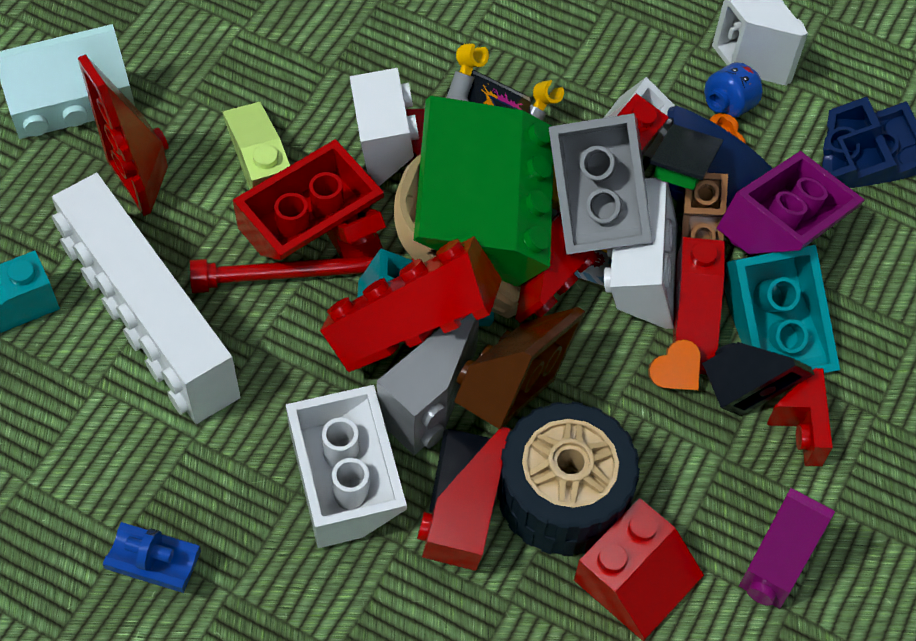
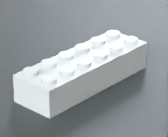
[51,172,241,424]

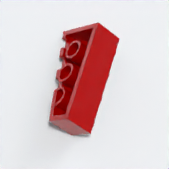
[320,236,502,372]

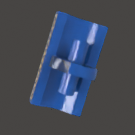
[103,522,201,593]

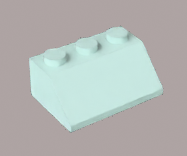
[0,24,135,139]

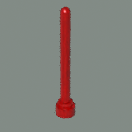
[190,256,375,294]

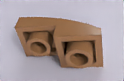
[681,173,728,241]

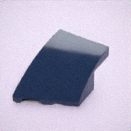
[822,96,916,188]
[667,105,773,210]

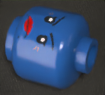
[704,62,763,118]

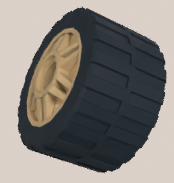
[497,402,640,556]

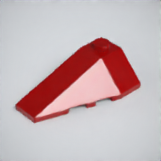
[78,54,169,216]

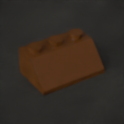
[454,307,586,429]

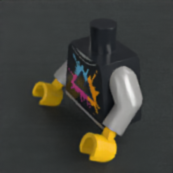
[446,43,564,121]

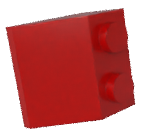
[574,498,704,641]

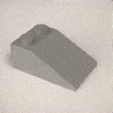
[549,113,652,255]
[377,313,479,455]

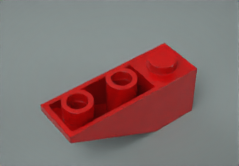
[515,212,598,323]

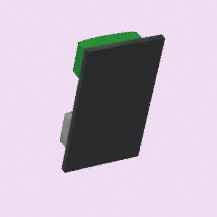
[649,124,723,190]

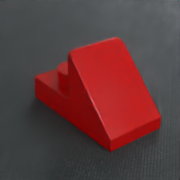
[326,207,386,258]
[767,368,833,467]

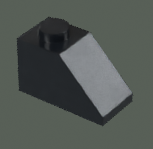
[702,342,815,416]

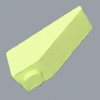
[222,102,290,190]

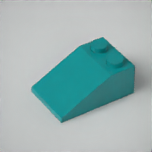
[724,245,840,373]

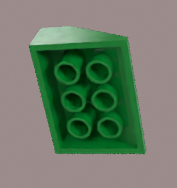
[413,95,554,287]

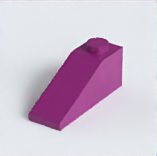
[739,488,835,609]

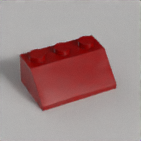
[233,139,384,260]

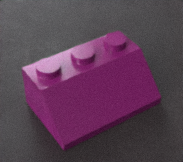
[716,151,865,254]

